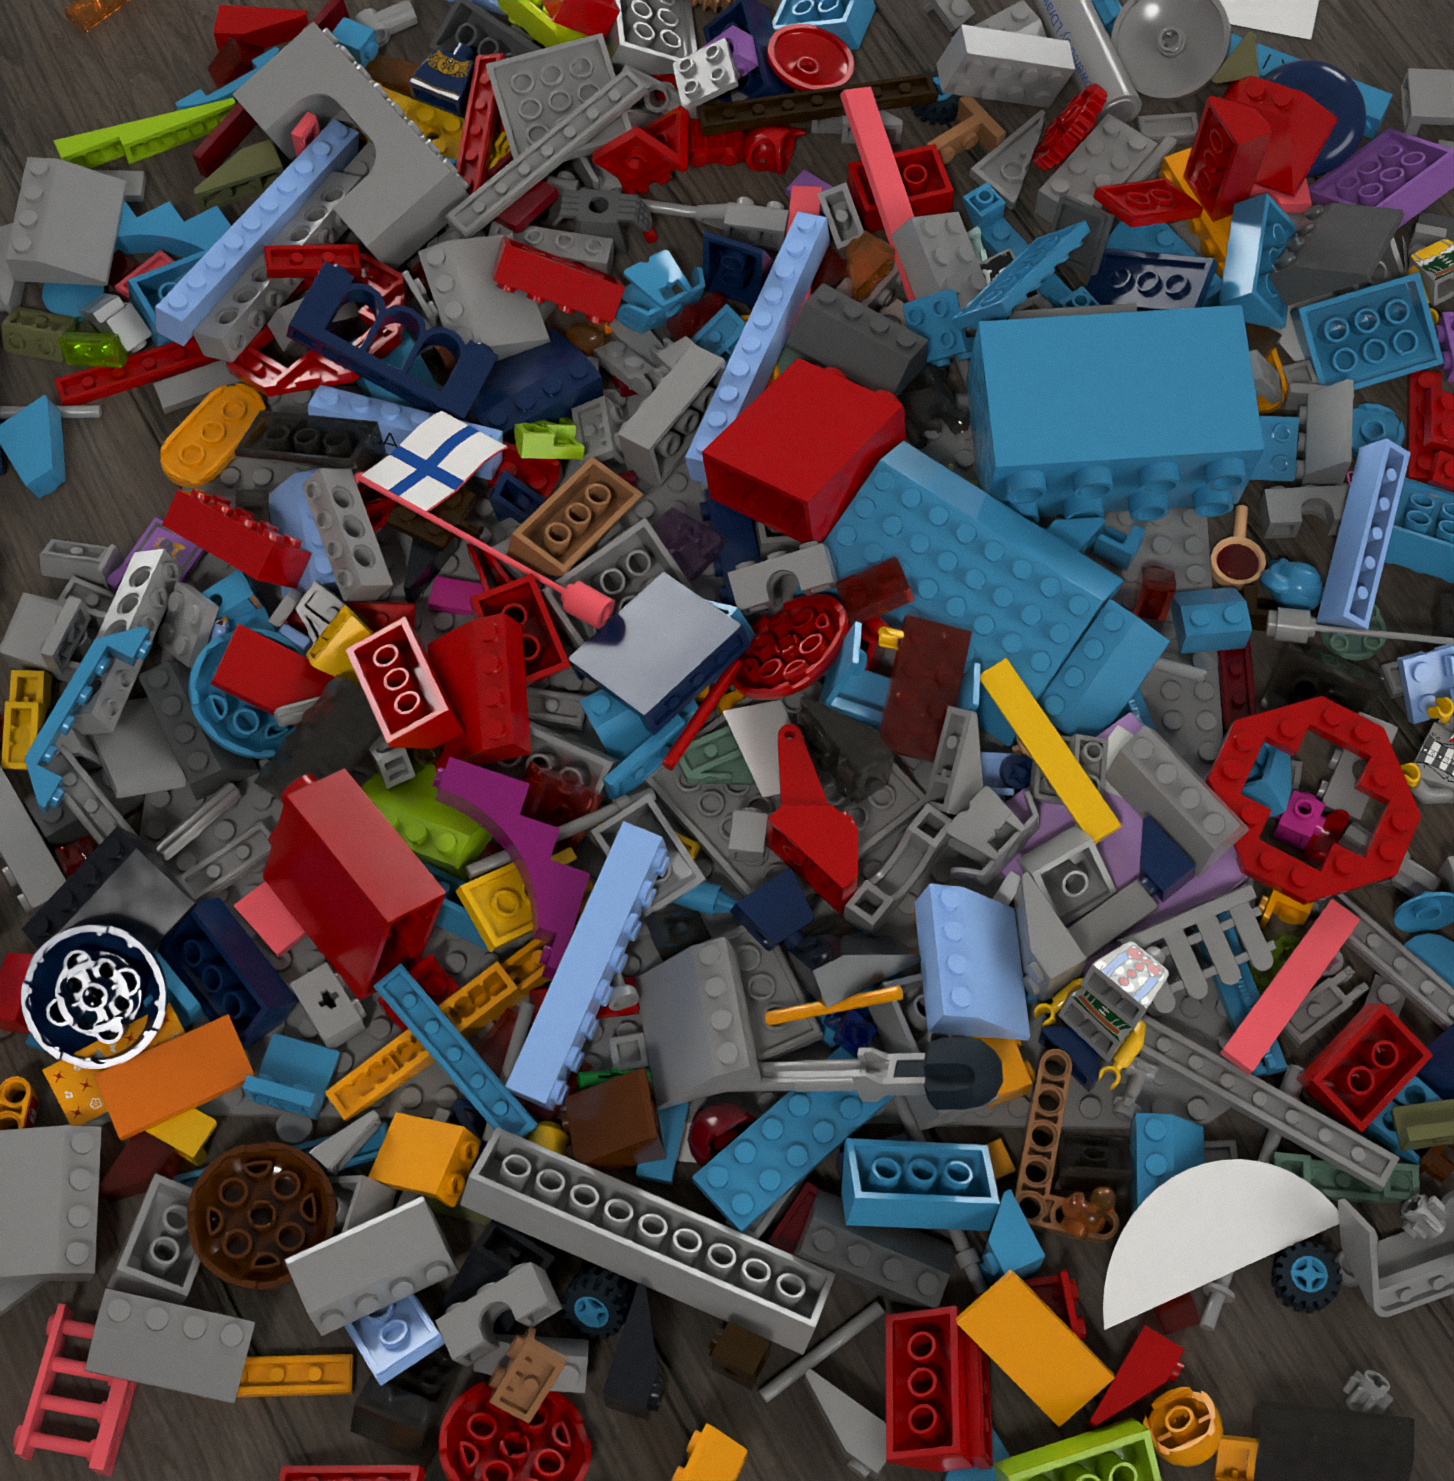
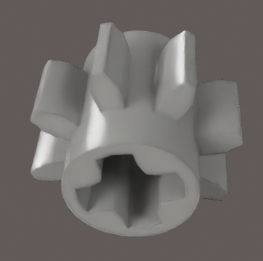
[1400,1194,1447,1240]
[1343,1370,1394,1418]

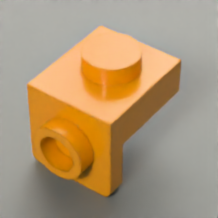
[1212,1435,1258,1481]

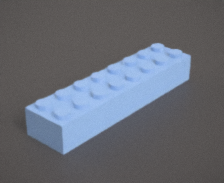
[505,821,670,1112]

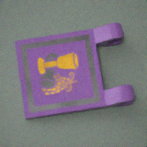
[107,517,206,614]

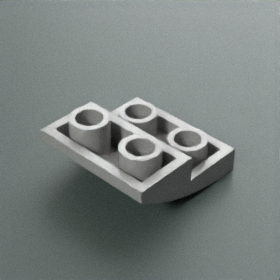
[1030,734,1108,805]

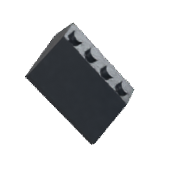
[22,826,198,999]

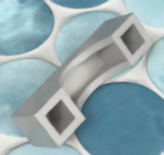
[843,803,952,935]

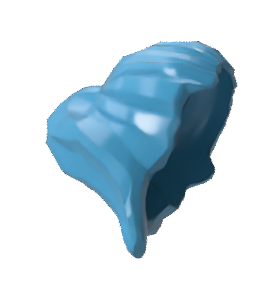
[1260,558,1323,612]

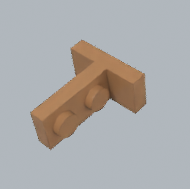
[927,96,1006,164]

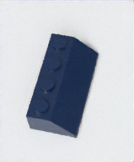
[703,0,791,103]
[157,897,299,1049]

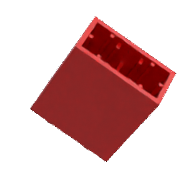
[702,358,906,544]
[262,768,446,1001]

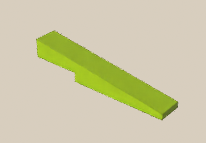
[53,98,236,169]

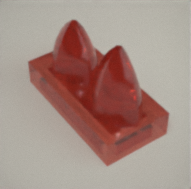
[666,291,732,340]

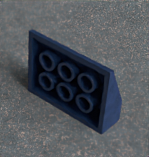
[466,327,604,444]

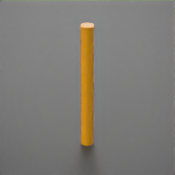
[765,985,903,1026]

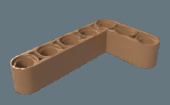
[1013,1049,1119,1244]

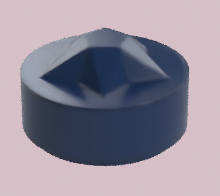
[999,754,1032,789]

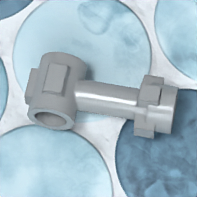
[1112,1054,1159,1122]

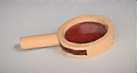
[1210,505,1266,590]

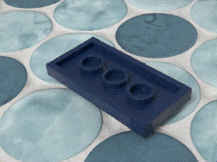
[1086,249,1218,311]

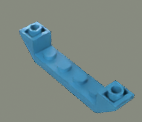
[962,182,1100,308]
[24,626,153,814]

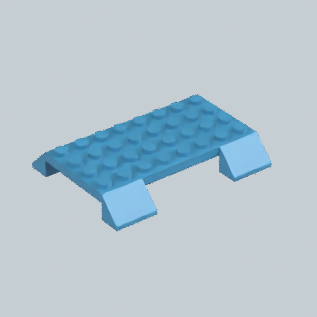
[794,441,1124,748]

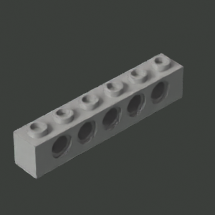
[73,549,184,735]

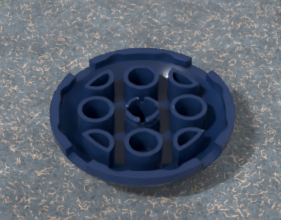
[1261,60,1366,178]

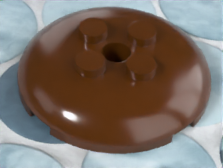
[187,1141,337,1290]

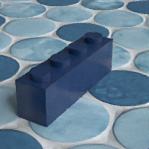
[699,488,769,613]

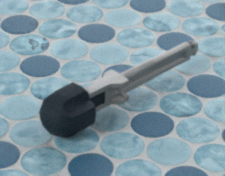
[726,1037,1003,1110]

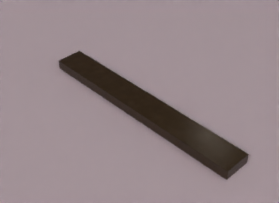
[696,73,938,136]

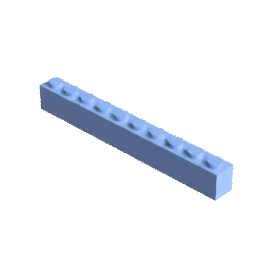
[155,119,359,346]
[685,211,830,483]

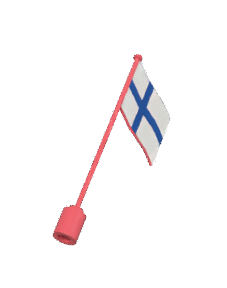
[354,411,615,629]

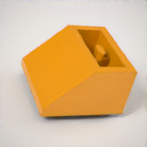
[671,1423,748,1481]

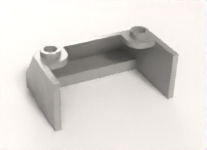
[1338,1190,1454,1317]

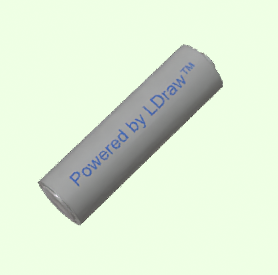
[1033,0,1142,125]

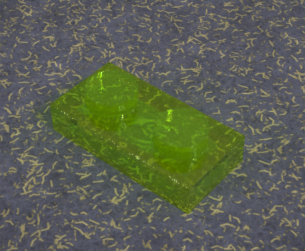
[58,332,128,367]

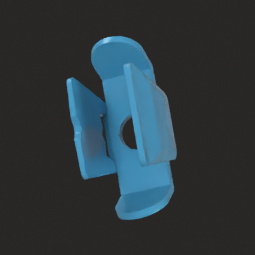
[616,250,705,334]

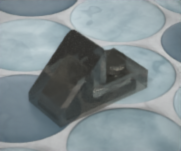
[644,911,711,962]

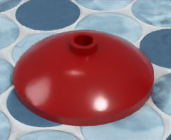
[767,24,854,91]

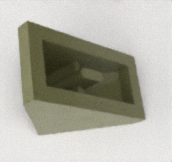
[1211,30,1260,86]

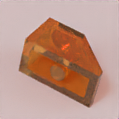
[845,230,895,303]

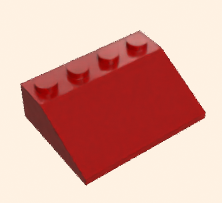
[427,613,532,773]

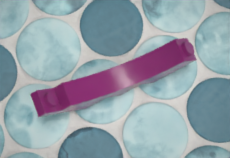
[432,757,591,980]

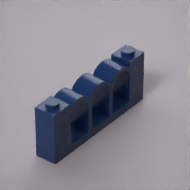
[286,261,498,421]

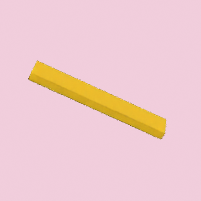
[980,658,1122,845]

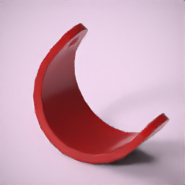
[1302,809,1350,867]

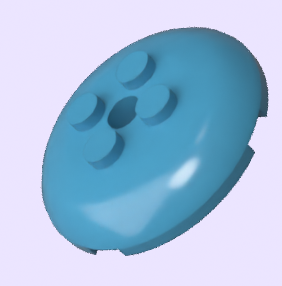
[188,628,310,759]

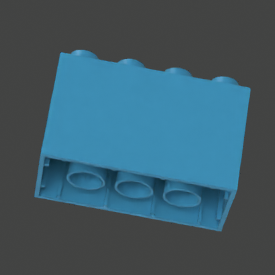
[966,305,1264,524]

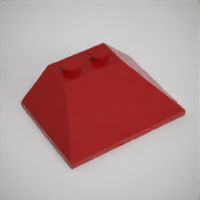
[1222,75,1338,197]

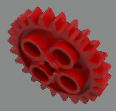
[1032,83,1108,172]

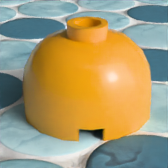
[1143,1387,1223,1467]

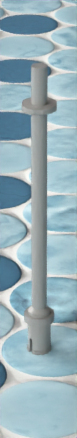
[1199,1064,1305,1331]

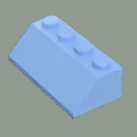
[267,469,343,599]

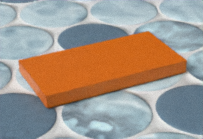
[94,1014,256,1141]

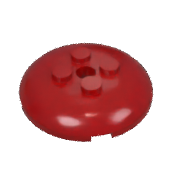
[731,594,849,700]
[438,1382,591,1481]

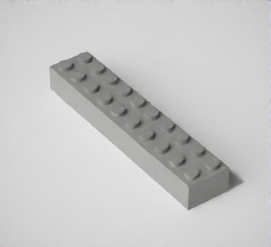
[460,1127,836,1355]

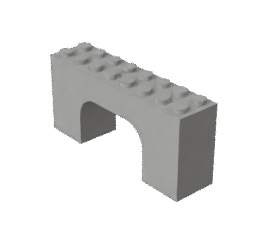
[232,21,470,270]

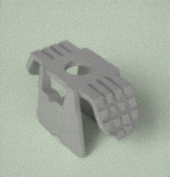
[946,786,1040,887]

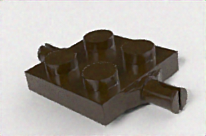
[380,487,484,553]

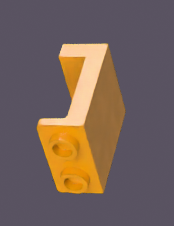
[368,1112,481,1207]

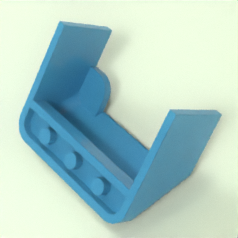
[816,621,981,760]

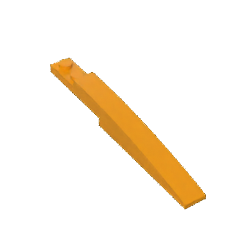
[324,898,589,1121]

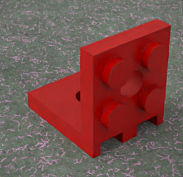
[592,105,689,195]

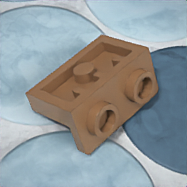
[488,1326,567,1423]

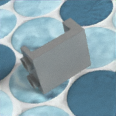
[1401,68,1454,136]

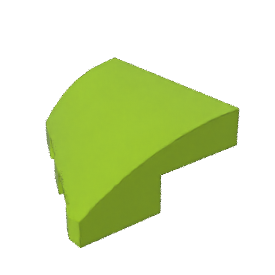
[514,417,585,459]

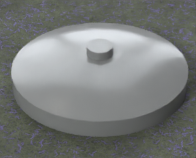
[1111,0,1231,101]

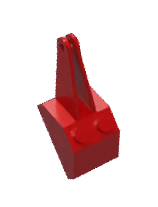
[466,539,571,686]
[767,724,858,915]

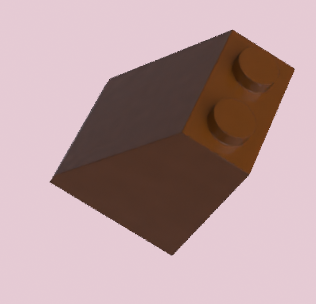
[561,1068,666,1173]

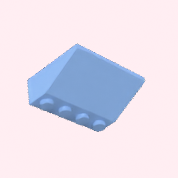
[914,884,1031,1040]

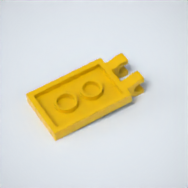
[455,847,594,952]

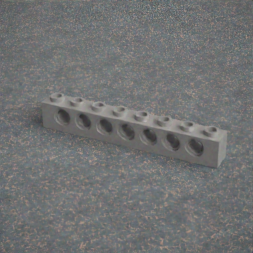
[192,171,363,363]

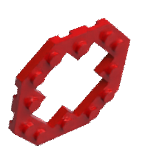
[226,253,407,397]
[1205,696,1421,905]

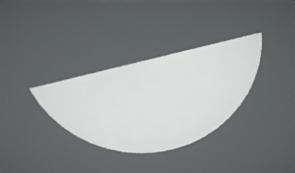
[1103,1159,1339,1330]

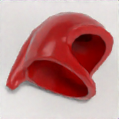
[742,125,806,175]

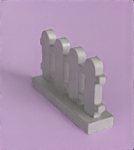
[1115,884,1276,1013]

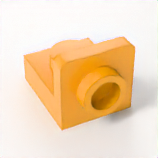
[1258,889,1314,929]

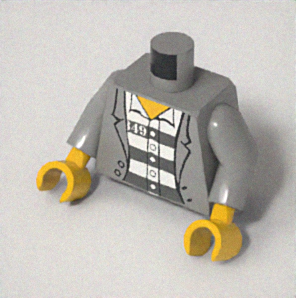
[1400,697,1454,804]

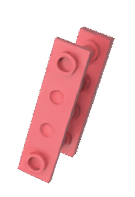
[13,1303,137,1477]

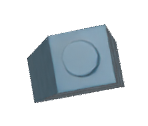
[0,395,66,499]

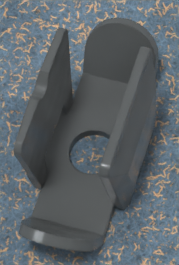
[548,188,652,255]

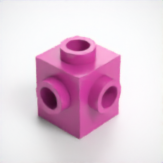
[1272,790,1327,851]

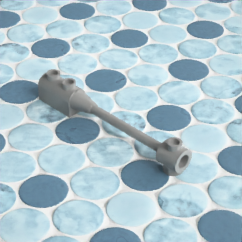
[546,171,789,251]

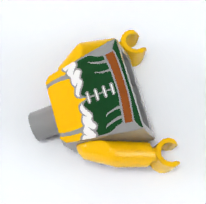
[1406,239,1454,325]
[1034,978,1147,1090]

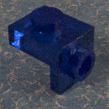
[823,1009,878,1058]

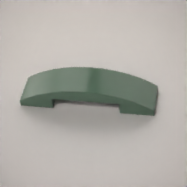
[1273,1152,1420,1203]

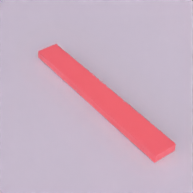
[840,86,916,302]

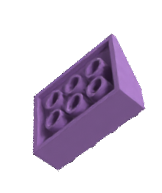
[1308,128,1454,229]

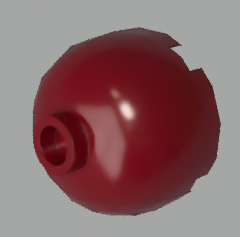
[687,1101,757,1167]

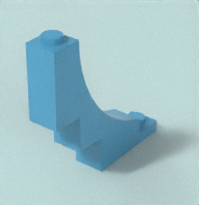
[113,200,231,258]

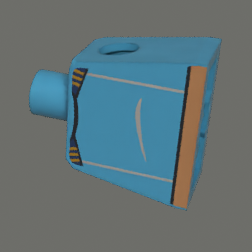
[202,570,272,621]

